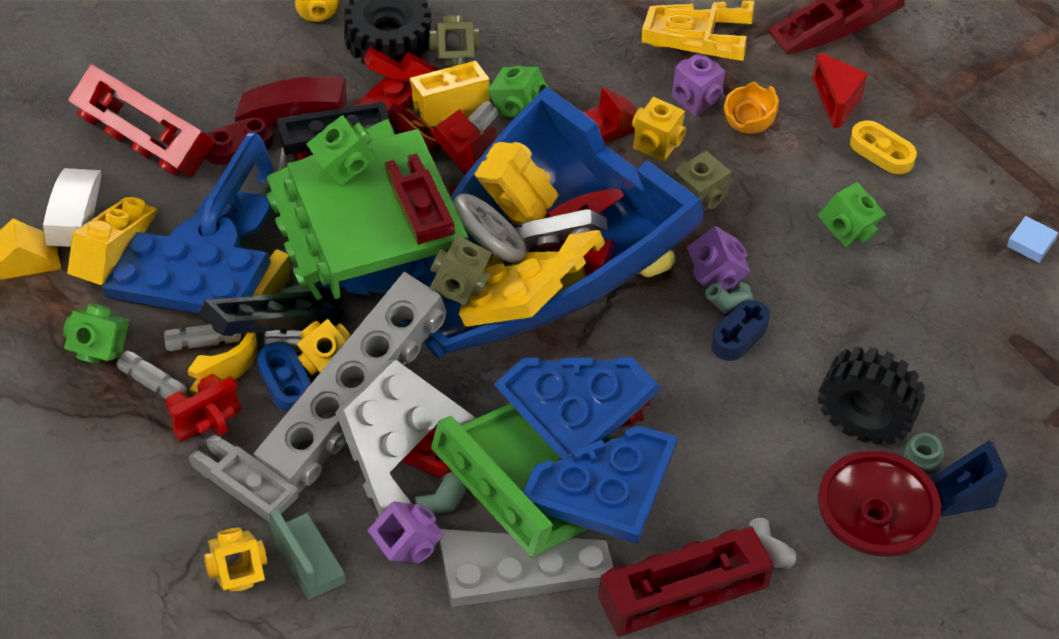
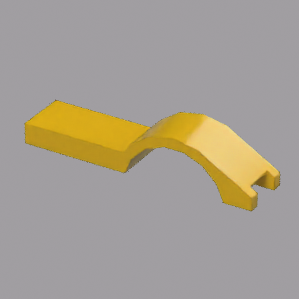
[187,249,291,395]

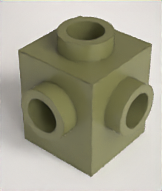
[429,15,479,65]
[673,151,732,212]
[430,235,492,306]

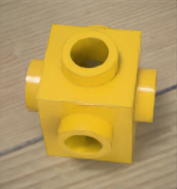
[632,97,686,162]
[297,319,351,376]
[204,527,267,592]

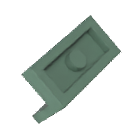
[269,509,346,600]

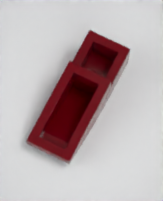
[235,76,347,127]

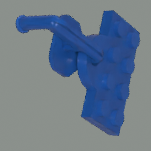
[102,132,274,313]

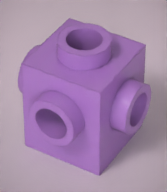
[671,53,725,116]
[687,226,751,290]
[367,501,444,564]

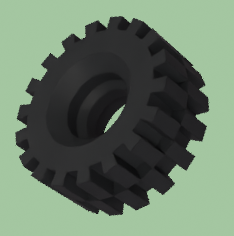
[344,0,431,65]
[818,347,925,445]

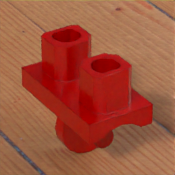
[165,373,242,443]

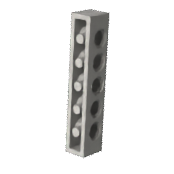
[254,272,447,494]

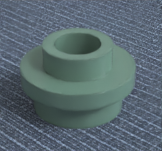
[904,433,944,471]

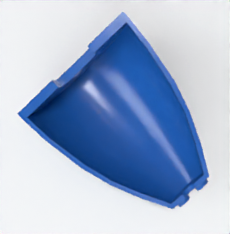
[401,87,704,359]

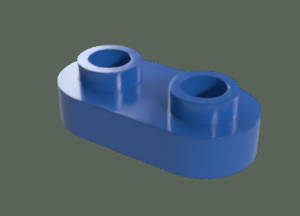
[257,342,311,412]

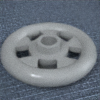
[453,194,527,263]

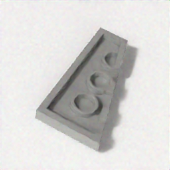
[438,529,613,607]

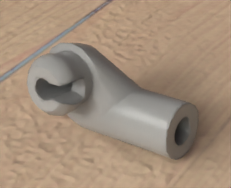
[749,518,797,569]

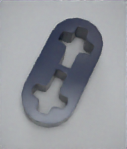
[711,300,770,361]

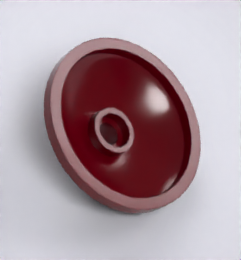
[818,450,941,557]

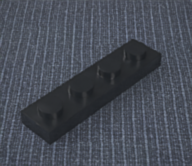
[199,290,344,336]

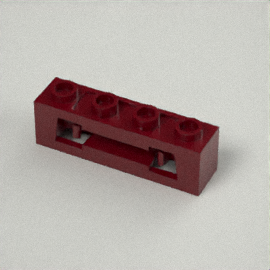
[598,526,774,637]

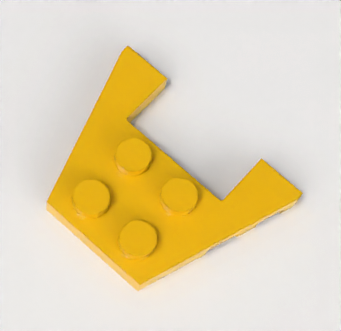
[642,1,755,61]
[459,230,605,327]

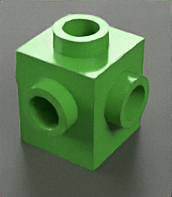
[488,66,548,117]
[307,115,377,186]
[818,182,886,248]
[63,304,130,363]

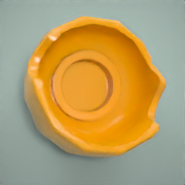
[723,81,779,134]

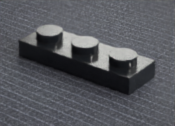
[277,101,392,155]

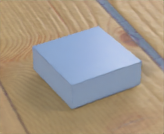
[1007,216,1058,263]

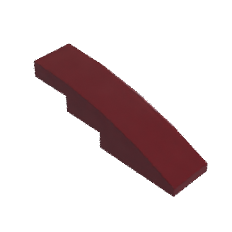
[768,0,905,55]

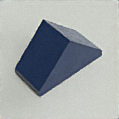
[931,440,1007,517]

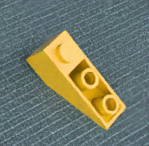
[67,197,158,285]

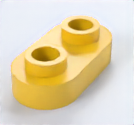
[850,120,917,174]

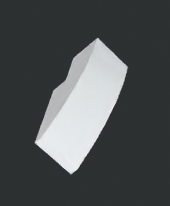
[43,168,102,247]

